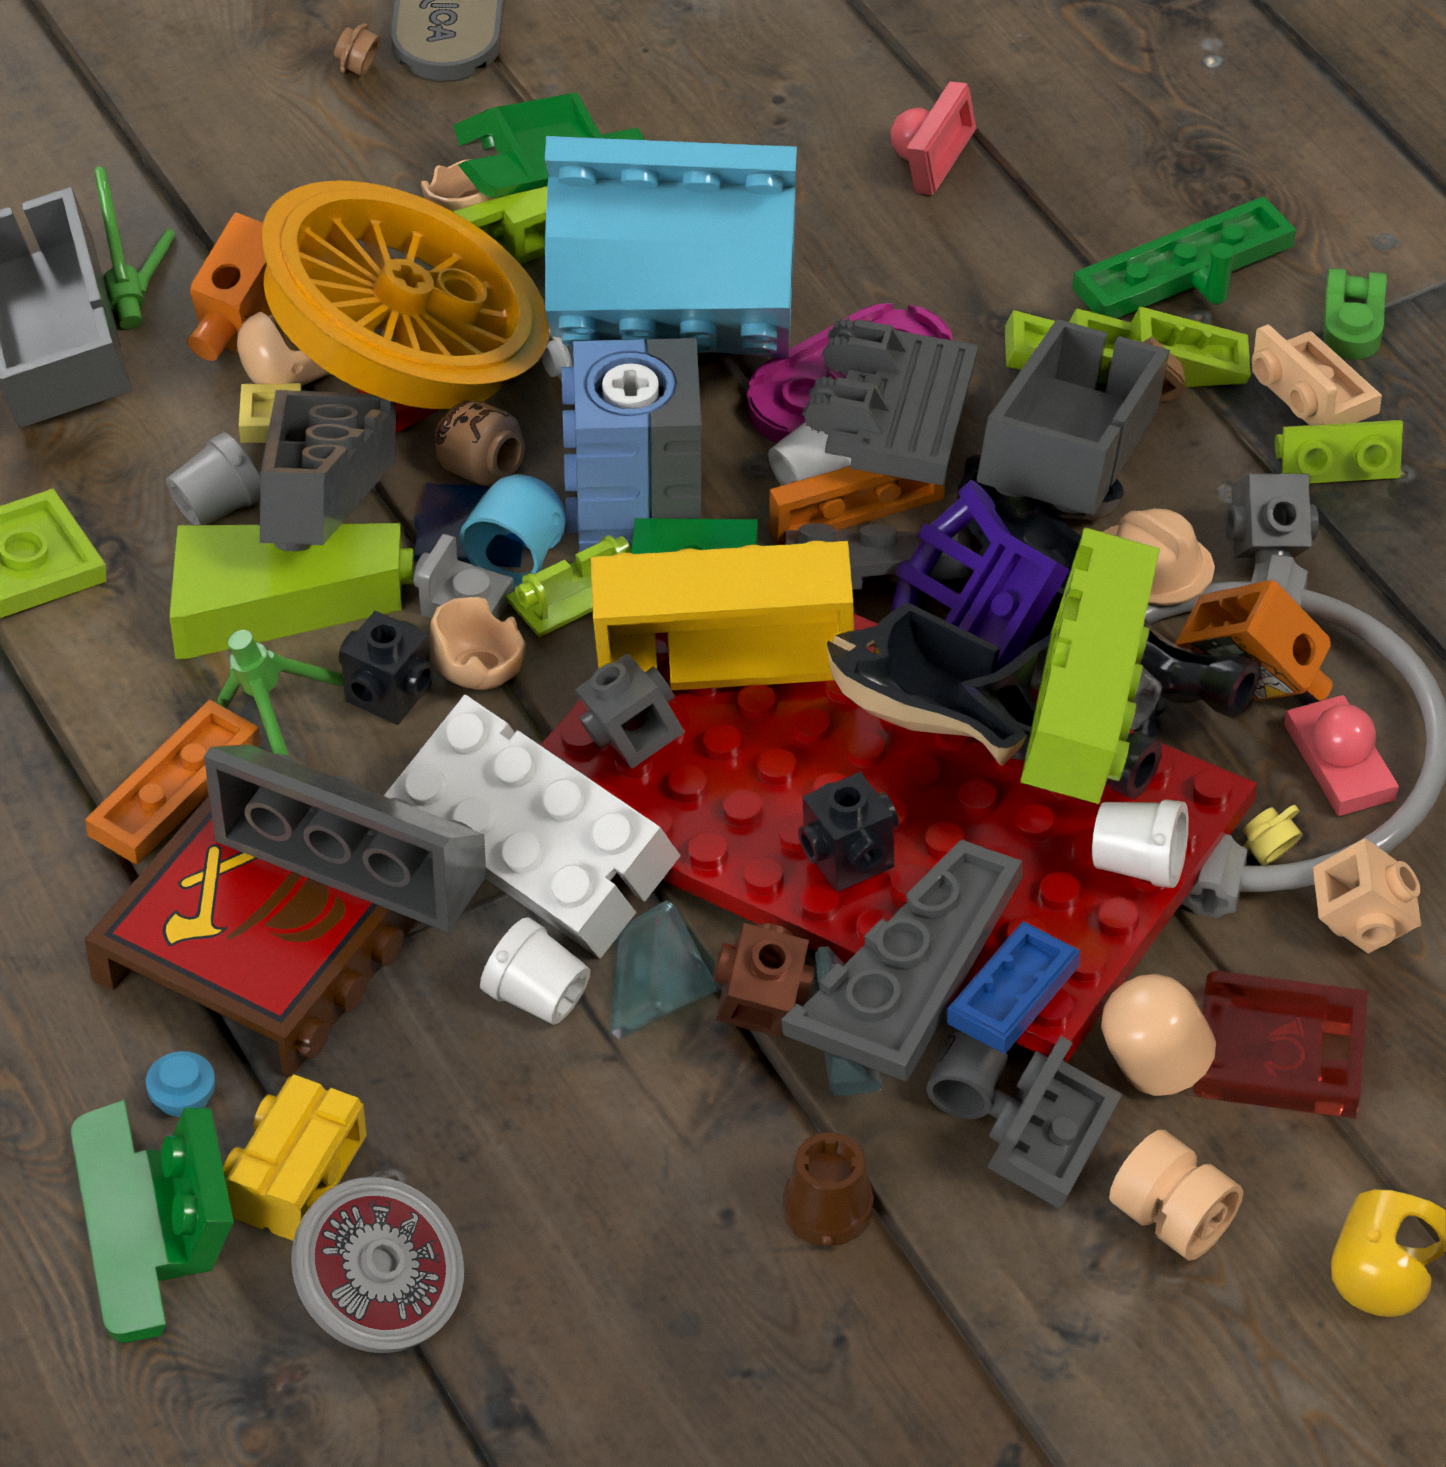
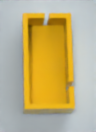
[591,541,854,690]

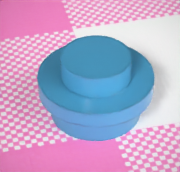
[146,1051,215,1117]

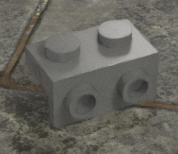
[987,1036,1123,1209]

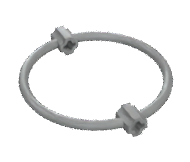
[1145,555,1446,919]

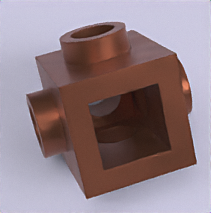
[713,923,814,1038]

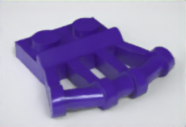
[882,480,1070,672]

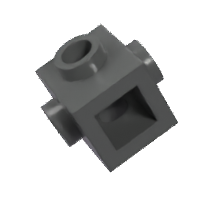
[1225,473,1319,565]
[574,653,685,769]

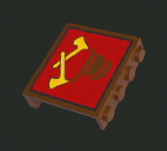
[84,796,417,1078]

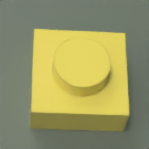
[239,383,302,443]

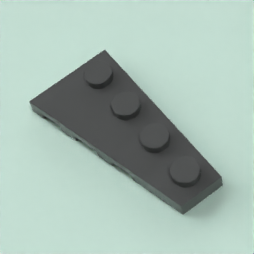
[781,840,1023,1082]

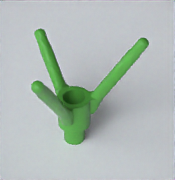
[94,166,175,329]
[216,630,344,756]

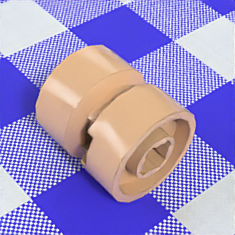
[1109,1130,1244,1261]

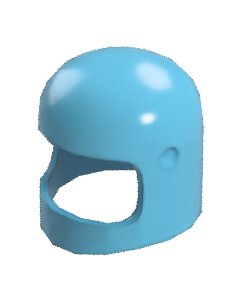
[459,474,567,591]

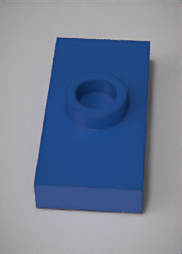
[947,921,1080,1054]

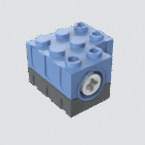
[561,338,702,552]

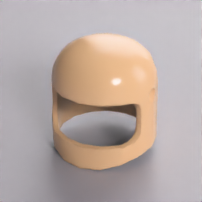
[237,312,331,386]
[1101,974,1216,1096]

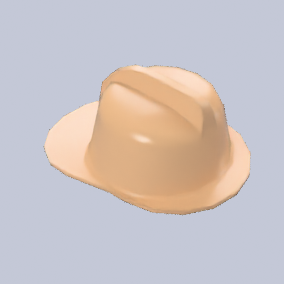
[1103,508,1215,606]

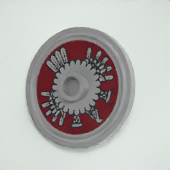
[291,1177,464,1353]

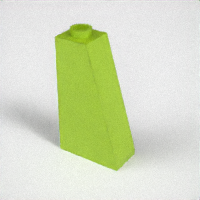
[169,523,414,659]

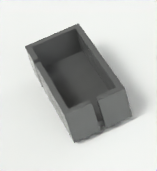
[0,187,133,428]
[976,319,1170,516]

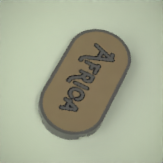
[391,0,505,81]

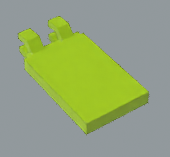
[0,489,107,618]

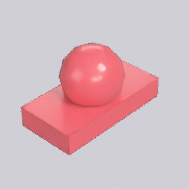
[890,81,977,195]
[1284,695,1399,817]

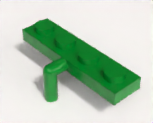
[1072,196,1296,318]

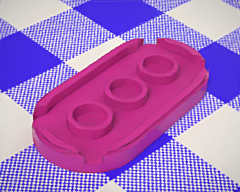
[747,303,953,443]

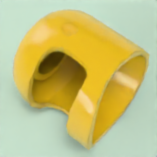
[1331,1189,1446,1317]

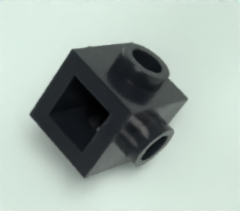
[339,611,434,725]
[798,772,899,892]

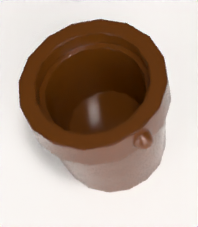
[783,1132,874,1246]

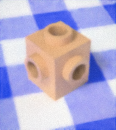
[1313,838,1421,954]

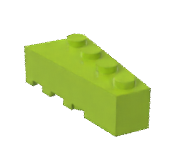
[1021,527,1160,804]

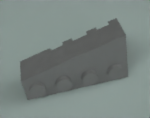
[260,390,396,551]

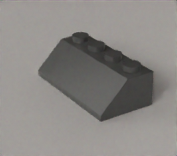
[204,745,486,933]

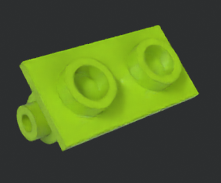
[1275,420,1403,484]
[506,535,631,637]

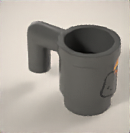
[926,1029,1028,1119]

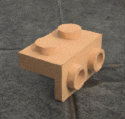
[1252,324,1382,425]

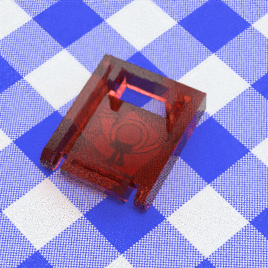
[1194,971,1368,1119]

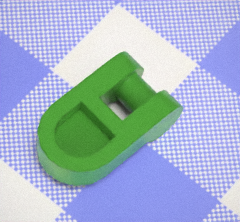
[1323,268,1387,360]

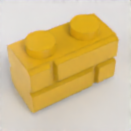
[223,1074,367,1241]

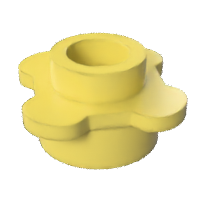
[1242,805,1303,866]

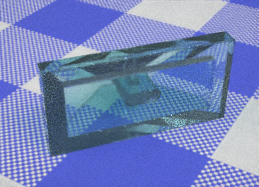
[610,900,718,1039]

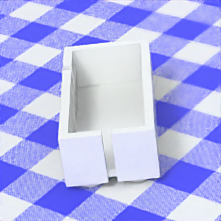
[384,694,681,959]

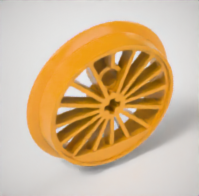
[261,180,550,409]

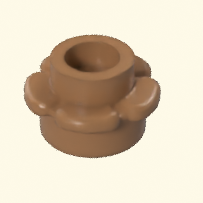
[334,23,381,76]

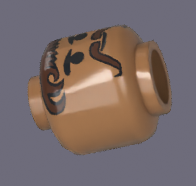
[435,400,525,486]

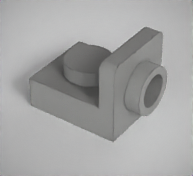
[413,534,514,619]

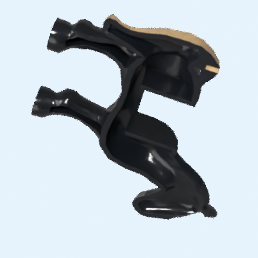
[827,455,1261,799]

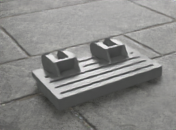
[802,318,978,486]

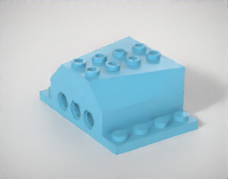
[545,136,797,358]

